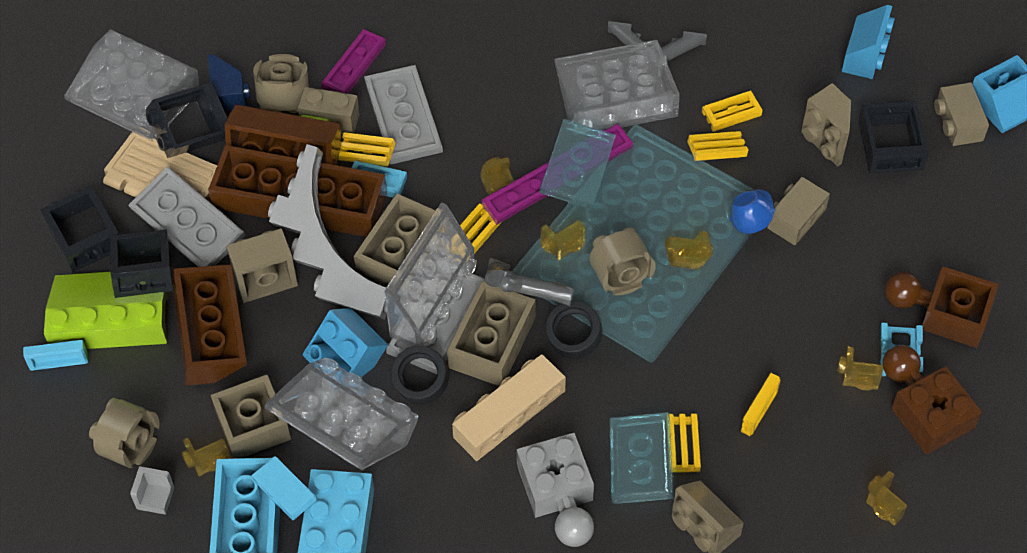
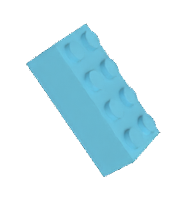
[209,458,280,553]
[298,469,374,553]

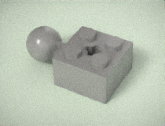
[517,433,594,547]

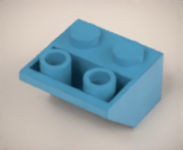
[842,5,895,79]
[972,55,1027,133]
[302,308,388,392]

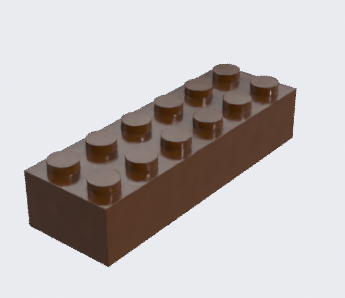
[208,145,387,237]

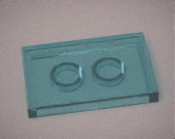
[539,119,616,209]
[610,412,674,504]

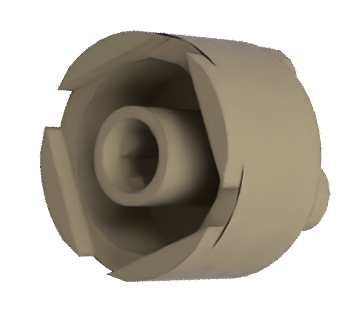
[253,54,309,113]
[589,227,656,296]
[89,398,160,468]

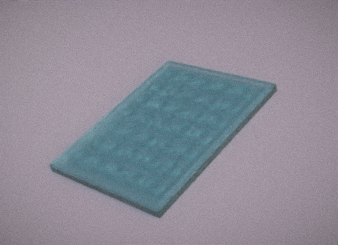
[511,124,774,363]

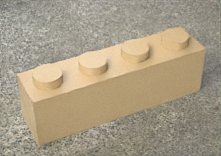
[452,354,566,461]

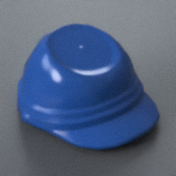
[730,189,775,234]

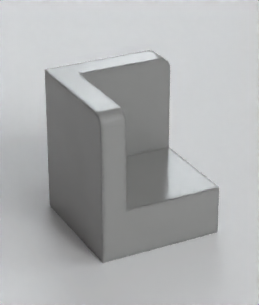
[131,466,175,515]

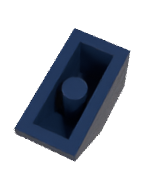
[208,54,250,112]

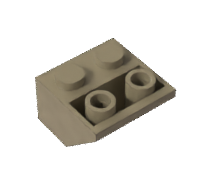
[801,83,851,167]
[672,481,744,553]

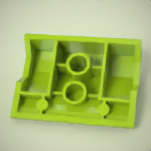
[44,272,169,349]

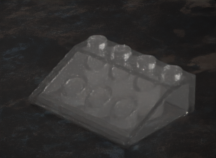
[64,29,199,141]
[554,40,679,136]
[384,202,477,346]
[265,357,419,470]

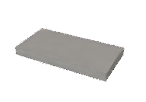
[364,65,443,165]
[128,166,246,267]
[386,260,486,374]

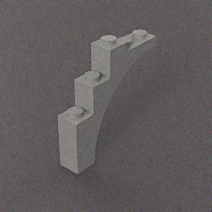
[268,144,393,320]

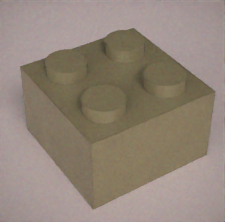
[226,228,298,303]
[211,375,291,459]

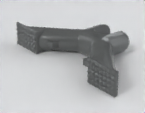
[608,21,707,77]
[485,258,575,306]

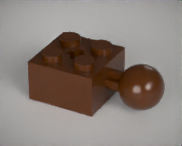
[884,266,999,348]
[882,345,982,455]

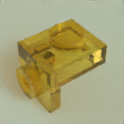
[480,157,514,196]
[540,220,585,260]
[664,231,713,270]
[838,347,883,390]
[181,438,231,476]
[866,471,907,526]

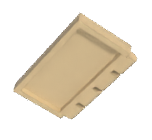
[103,130,217,201]

